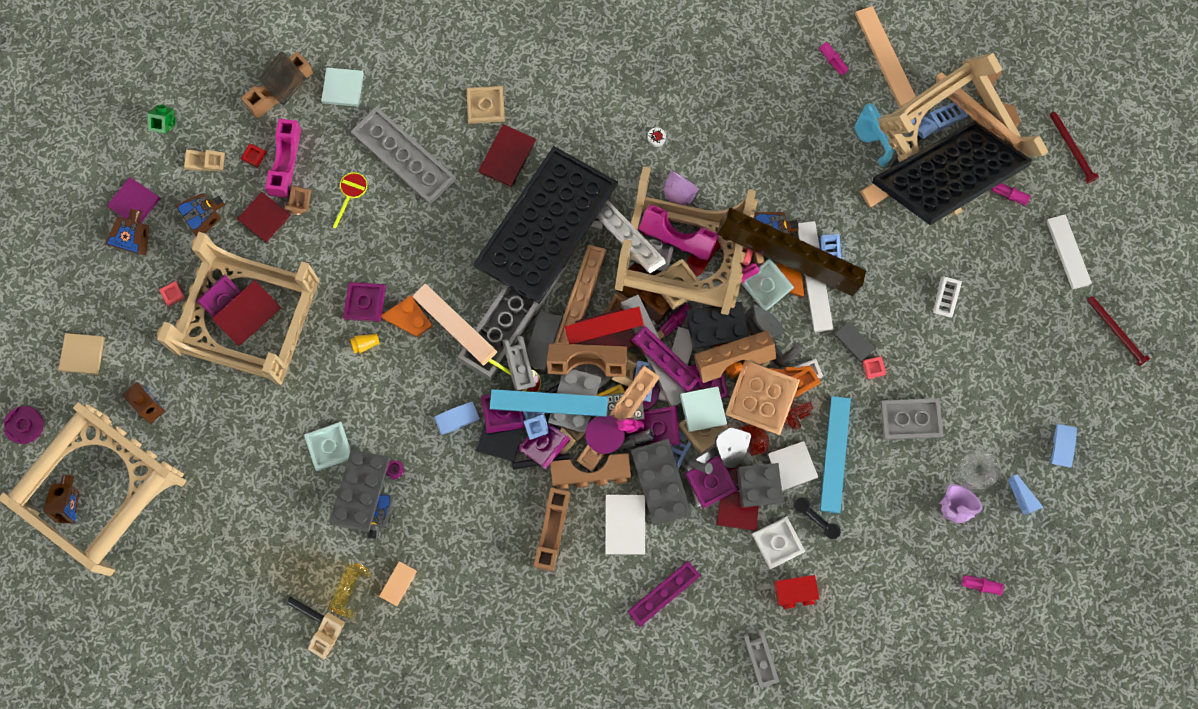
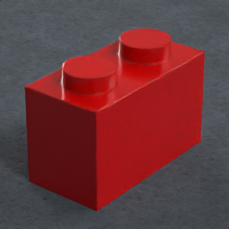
[774,575,820,609]

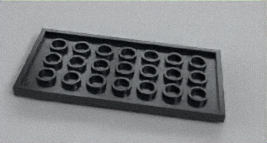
[872,121,1032,225]
[473,146,618,304]

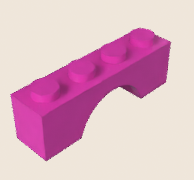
[265,119,301,198]
[638,204,719,260]

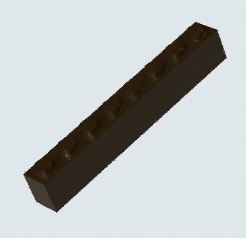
[717,208,866,296]

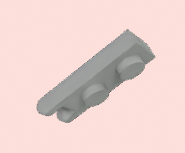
[503,336,536,391]
[743,629,779,688]

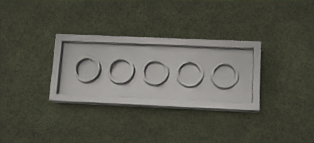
[351,107,456,205]

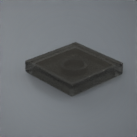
[258,52,307,105]

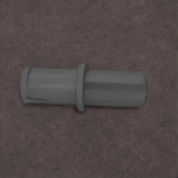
[618,429,654,450]

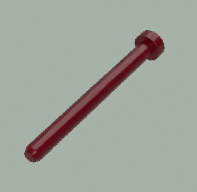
[1050,112,1099,184]
[1087,296,1150,367]

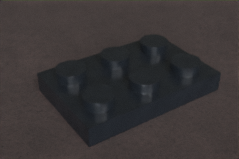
[685,301,749,349]

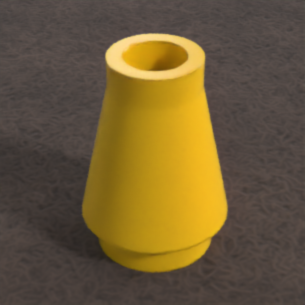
[350,333,380,354]

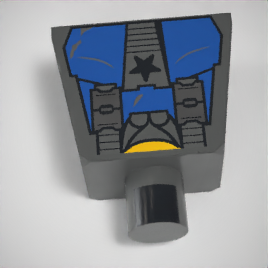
[367,494,396,539]

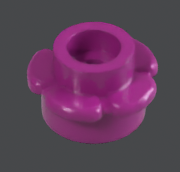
[386,460,404,479]

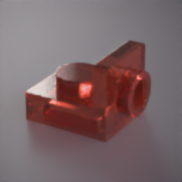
[786,401,814,431]
[741,424,769,456]

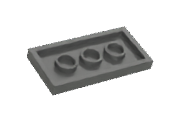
[631,439,692,526]
[329,450,390,532]

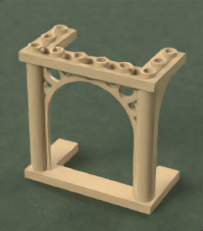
[877,53,1048,215]
[615,166,758,315]
[157,232,319,386]
[0,402,186,576]

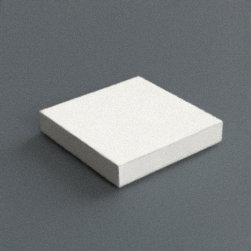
[767,441,818,491]
[752,516,805,569]

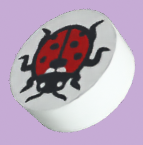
[647,128,666,147]

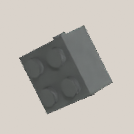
[736,463,784,508]

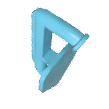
[854,103,895,167]

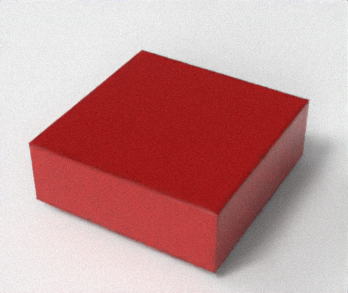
[240,143,267,168]

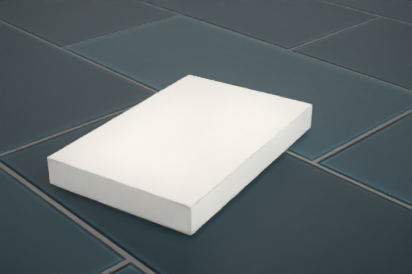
[605,495,645,555]

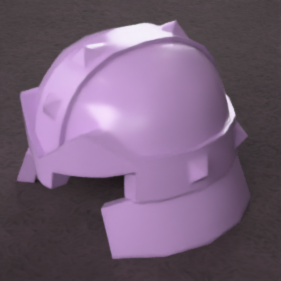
[663,170,699,205]
[939,484,982,523]

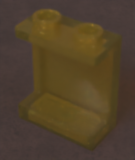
[328,562,372,619]

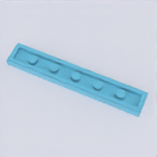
[490,389,608,417]
[820,396,851,514]

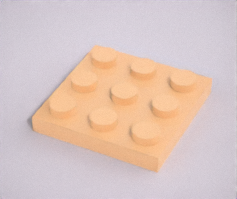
[725,360,800,435]

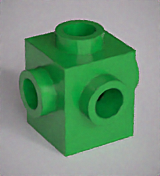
[147,105,176,134]

